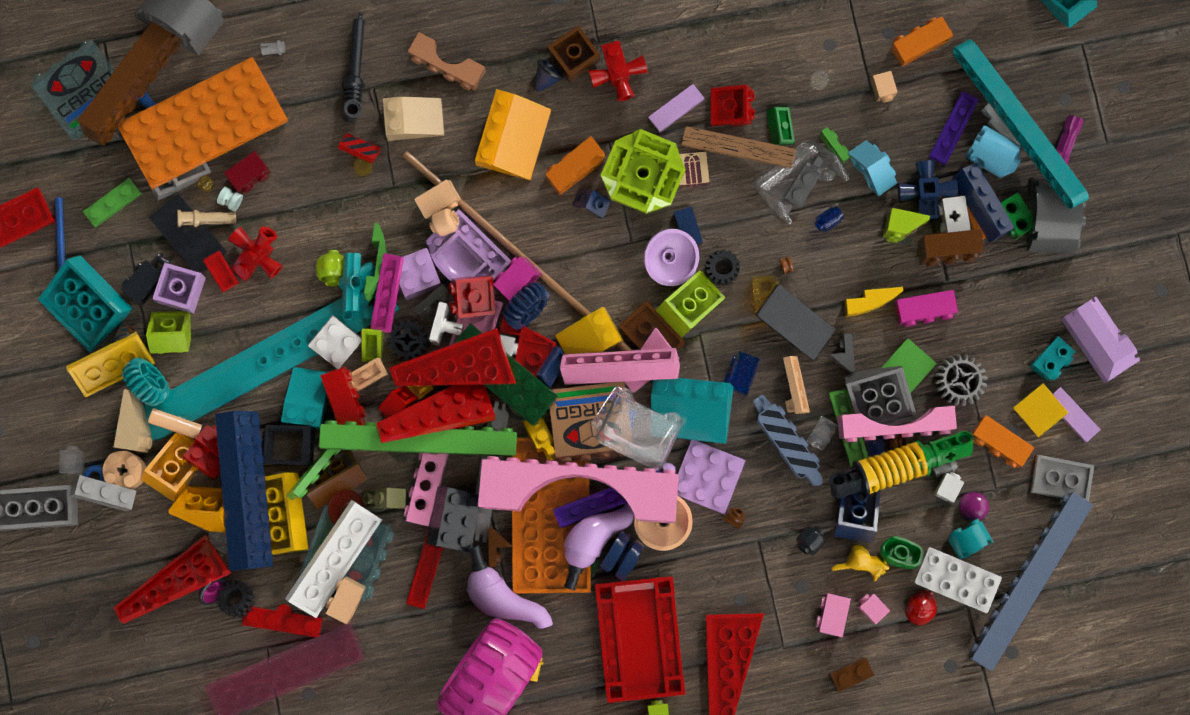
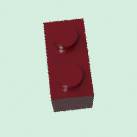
[224,151,271,194]

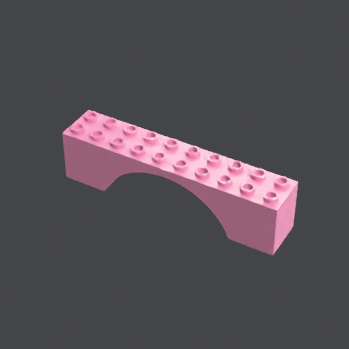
[478,456,679,524]

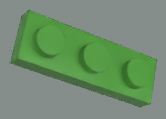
[83,178,142,228]

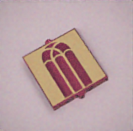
[679,151,710,187]

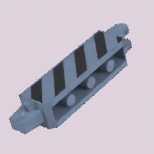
[753,394,823,487]

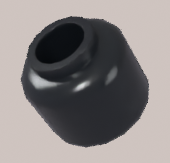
[797,526,825,555]

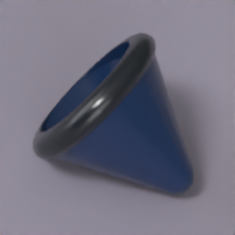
[535,59,564,92]

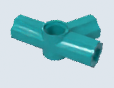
[339,253,376,312]

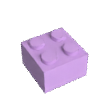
[399,248,442,300]
[152,263,206,314]

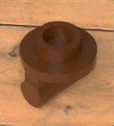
[888,434,906,451]
[723,507,746,529]

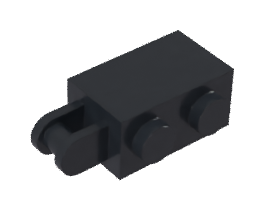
[121,253,172,306]

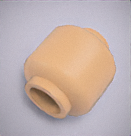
[430,209,460,236]

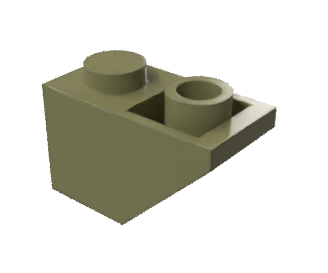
[363,488,406,509]

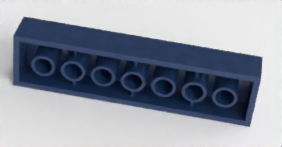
[215,411,273,571]

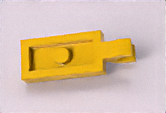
[523,417,555,461]

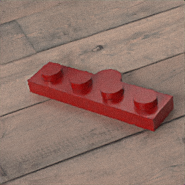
[242,604,323,638]

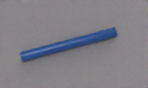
[55,197,65,271]

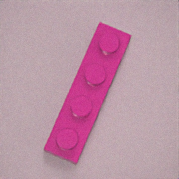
[370,253,404,333]

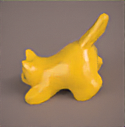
[831,545,890,582]

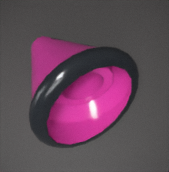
[197,578,226,605]

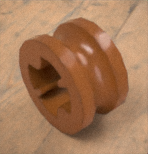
[779,256,794,275]

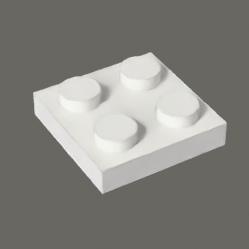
[308,315,362,369]

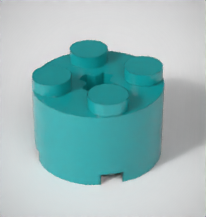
[948,519,994,560]

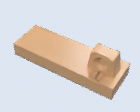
[783,356,810,414]
[351,358,388,392]

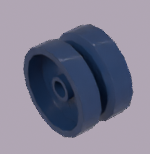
[600,531,645,581]

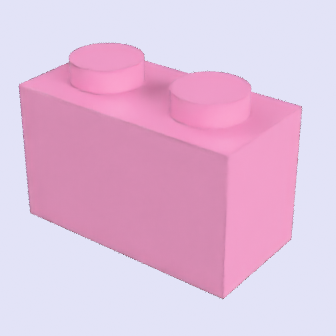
[815,593,851,637]

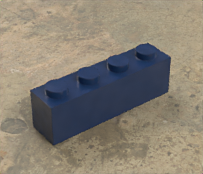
[952,163,1015,243]

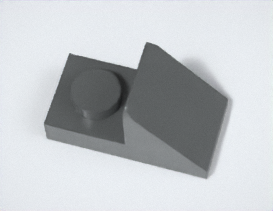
[828,333,855,374]

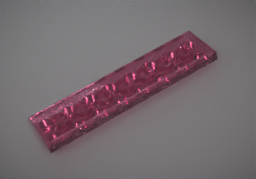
[205,623,366,715]

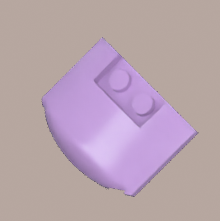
[426,209,511,282]

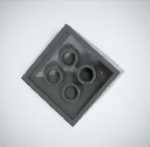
[844,366,918,426]

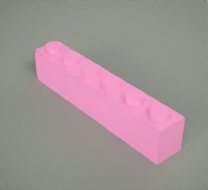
[560,348,680,385]

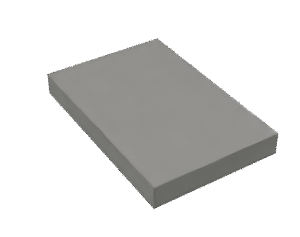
[1030,454,1094,502]

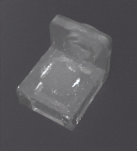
[807,416,838,451]

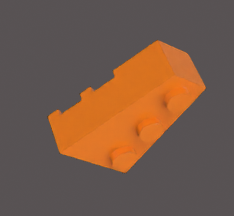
[545,136,605,196]

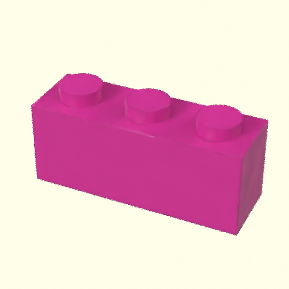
[894,290,958,327]

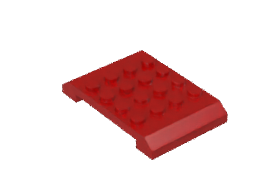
[595,576,686,703]

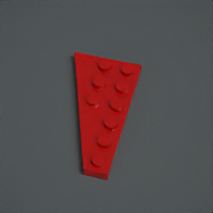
[389,328,516,386]
[376,384,495,443]
[113,534,231,624]
[706,613,765,715]

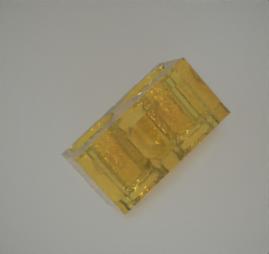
[751,275,779,318]

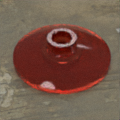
[328,490,365,525]

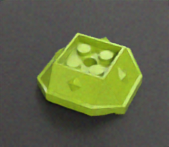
[601,129,686,214]

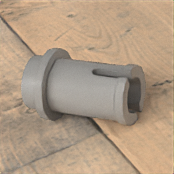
[261,40,285,56]
[932,460,958,478]

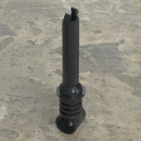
[340,12,365,122]

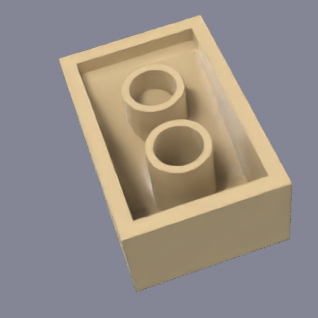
[383,97,444,141]
[114,389,152,453]

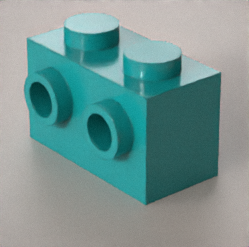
[1029,336,1076,382]

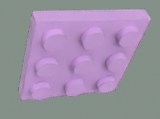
[678,440,746,514]

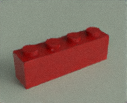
[320,366,366,426]

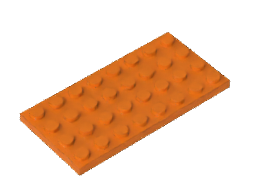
[118,57,288,189]
[512,438,591,594]

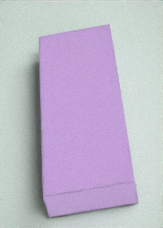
[648,84,705,133]
[1053,387,1101,443]

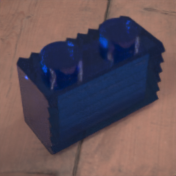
[723,351,761,396]

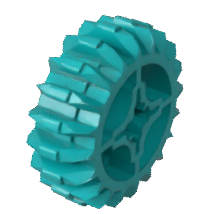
[122,357,170,407]

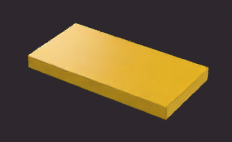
[66,332,155,398]

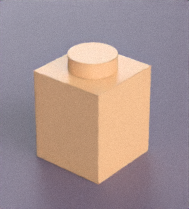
[870,71,897,103]

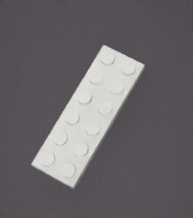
[285,500,382,618]

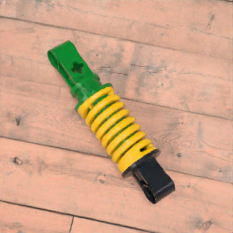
[830,431,973,499]

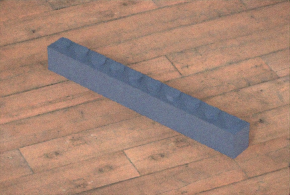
[968,492,1093,671]

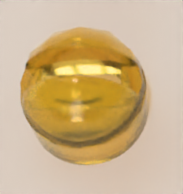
[198,176,214,192]

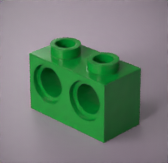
[1001,193,1033,240]

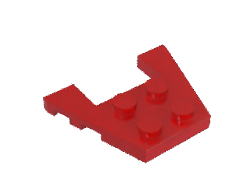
[500,318,556,378]

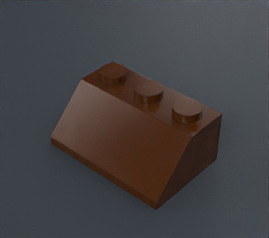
[298,450,368,510]

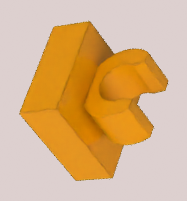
[408,386,434,400]

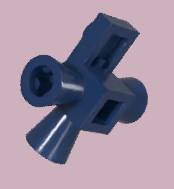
[897,160,958,220]

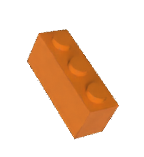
[891,17,953,67]
[971,415,1035,468]

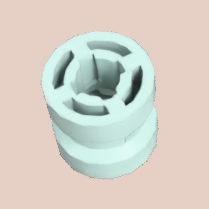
[217,186,243,212]

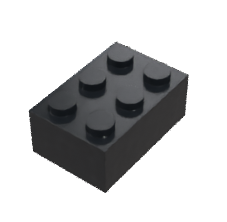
[426,487,480,552]

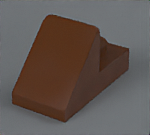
[488,528,512,567]

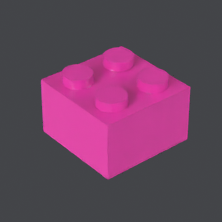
[493,257,543,301]

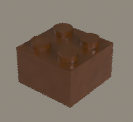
[548,25,600,82]

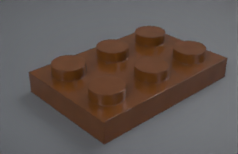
[618,301,686,351]

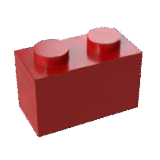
[378,386,418,418]

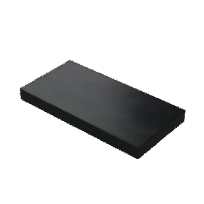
[149,194,227,273]
[755,284,835,360]

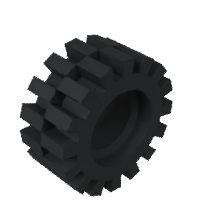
[705,249,740,286]
[216,580,255,618]

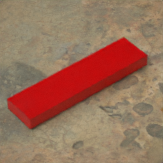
[406,529,443,609]

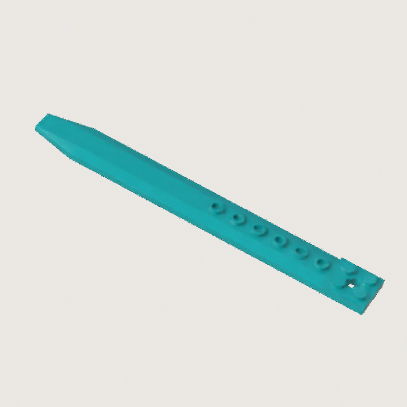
[114,285,399,441]

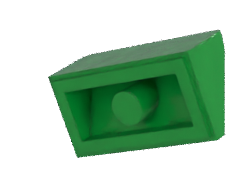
[767,107,795,146]

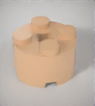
[103,451,146,490]

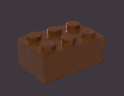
[917,229,984,267]

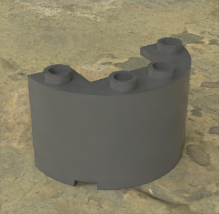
[135,0,224,56]
[1027,177,1086,254]

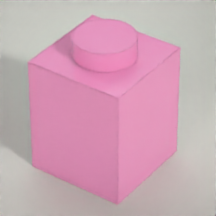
[858,594,890,624]

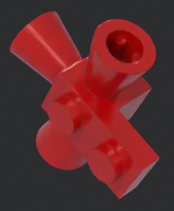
[588,40,648,102]
[228,226,283,282]

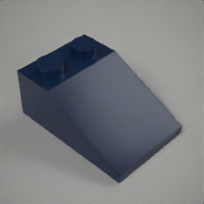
[834,489,881,543]

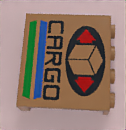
[550,381,633,464]

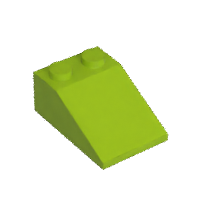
[656,270,726,338]

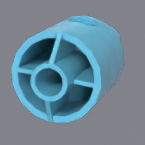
[965,125,1021,178]

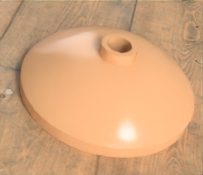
[634,496,692,551]

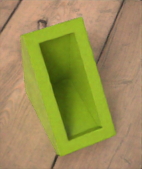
[362,329,384,362]

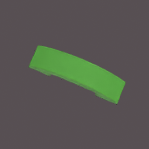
[364,223,387,301]

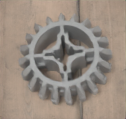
[935,354,987,406]

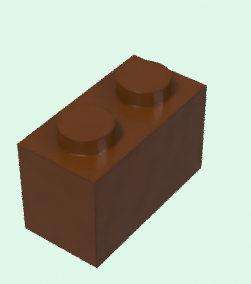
[828,657,875,692]

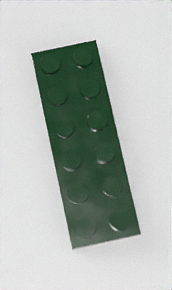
[454,323,559,426]

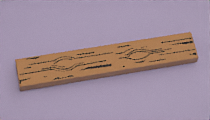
[681,126,796,169]

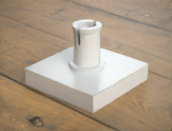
[429,302,463,346]

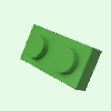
[819,127,849,166]

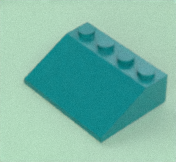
[38,255,133,353]
[650,378,734,444]

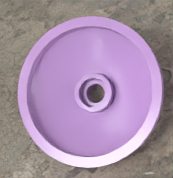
[643,229,699,286]

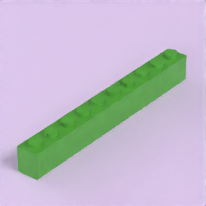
[319,421,517,457]

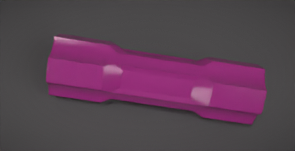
[1056,115,1084,165]

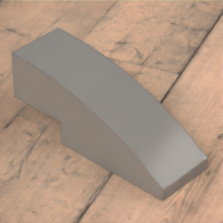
[149,163,211,201]

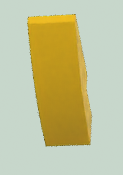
[844,287,903,317]

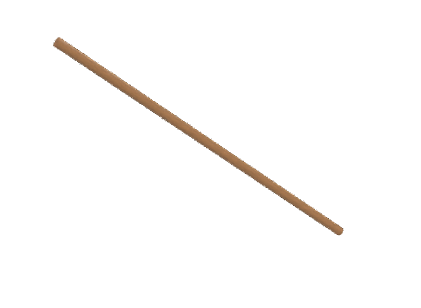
[403,151,633,351]

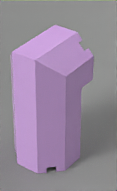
[1061,297,1140,383]

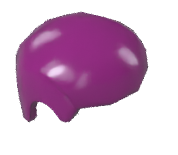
[959,492,989,521]

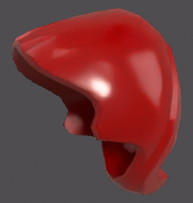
[905,590,937,626]

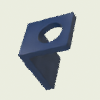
[572,189,611,218]

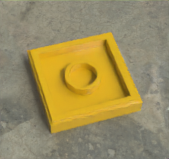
[1013,383,1069,437]

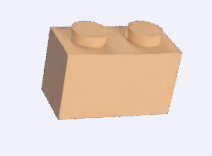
[414,180,461,219]
[326,577,367,624]

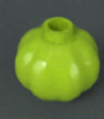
[315,250,344,287]

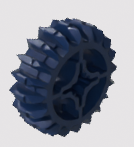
[503,282,550,330]

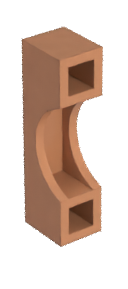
[408,32,486,91]

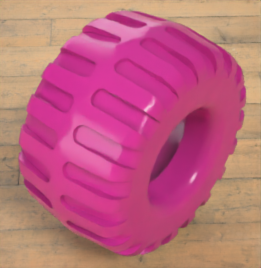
[436,618,543,715]

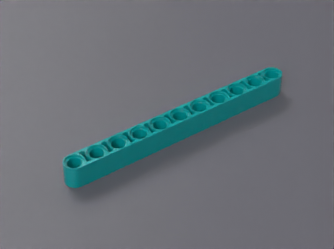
[952,39,1089,209]

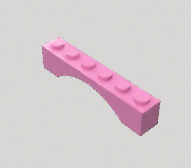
[837,406,957,442]

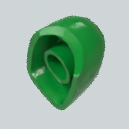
[879,536,924,570]

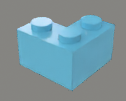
[848,141,897,196]

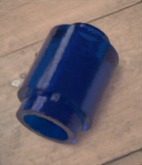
[815,206,844,233]

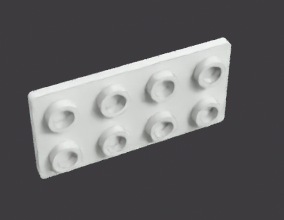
[915,547,1002,613]

